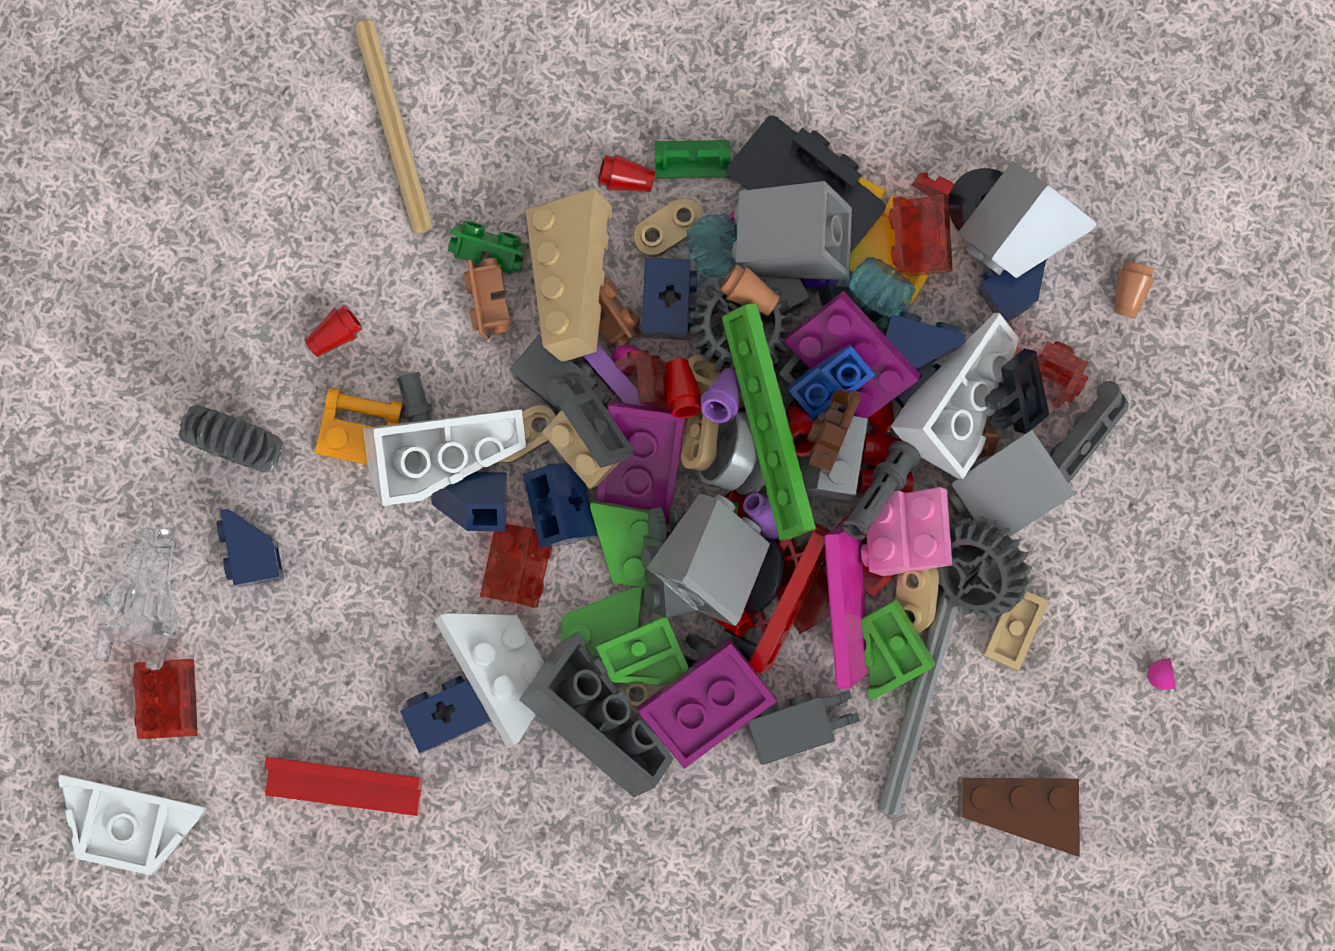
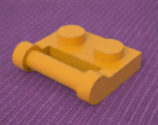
[315,388,404,465]

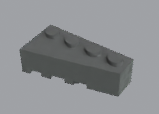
[519,632,674,798]

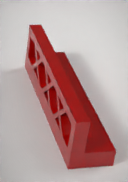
[742,522,831,674]
[264,757,423,816]

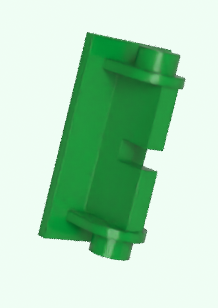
[655,140,731,179]
[448,221,529,275]

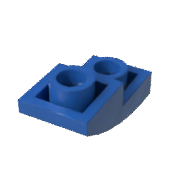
[787,344,875,419]

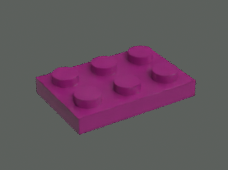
[784,291,920,418]
[596,401,685,524]
[637,639,777,769]

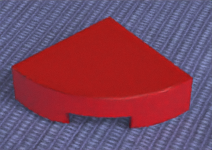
[911,172,954,205]

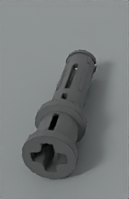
[843,441,921,539]

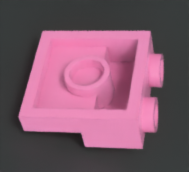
[861,487,952,576]

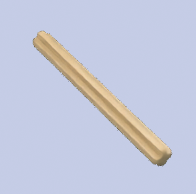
[355,20,433,234]

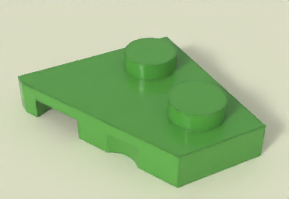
[590,500,649,588]
[560,586,642,657]
[861,598,936,700]
[595,616,689,685]

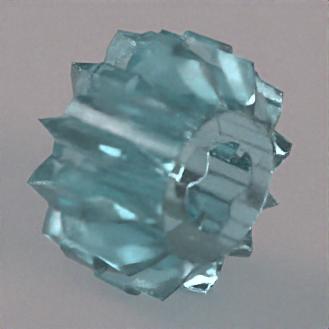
[685,214,737,279]
[848,257,916,317]

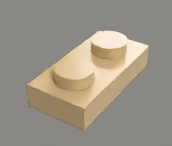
[542,410,620,489]
[982,590,1049,671]

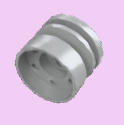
[698,409,769,498]

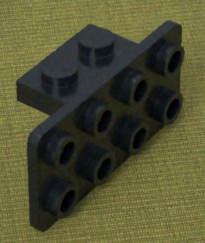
[727,116,886,254]

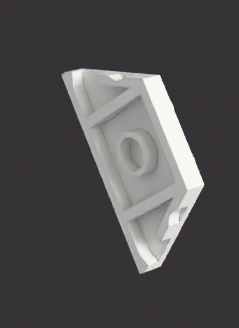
[434,613,544,749]
[58,775,206,875]

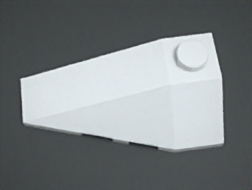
[891,313,1019,479]
[363,409,526,506]

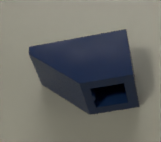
[977,260,1046,323]
[884,311,966,371]
[431,472,508,532]
[216,509,284,588]

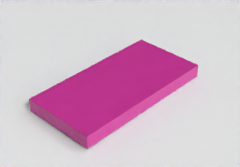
[824,523,869,689]

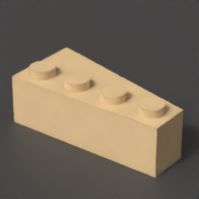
[525,188,612,362]

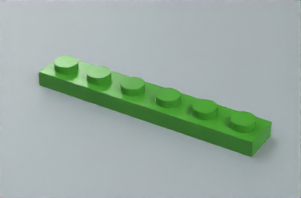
[722,304,816,540]

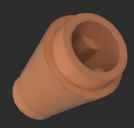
[1114,261,1155,319]
[720,264,780,316]

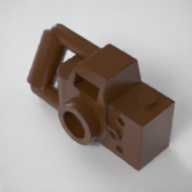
[807,389,861,475]

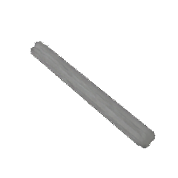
[878,594,958,816]

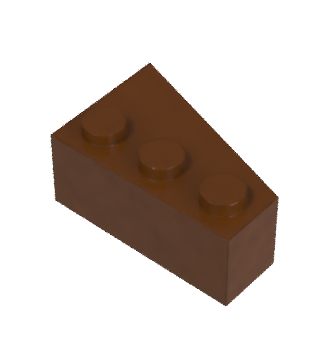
[958,778,1080,857]

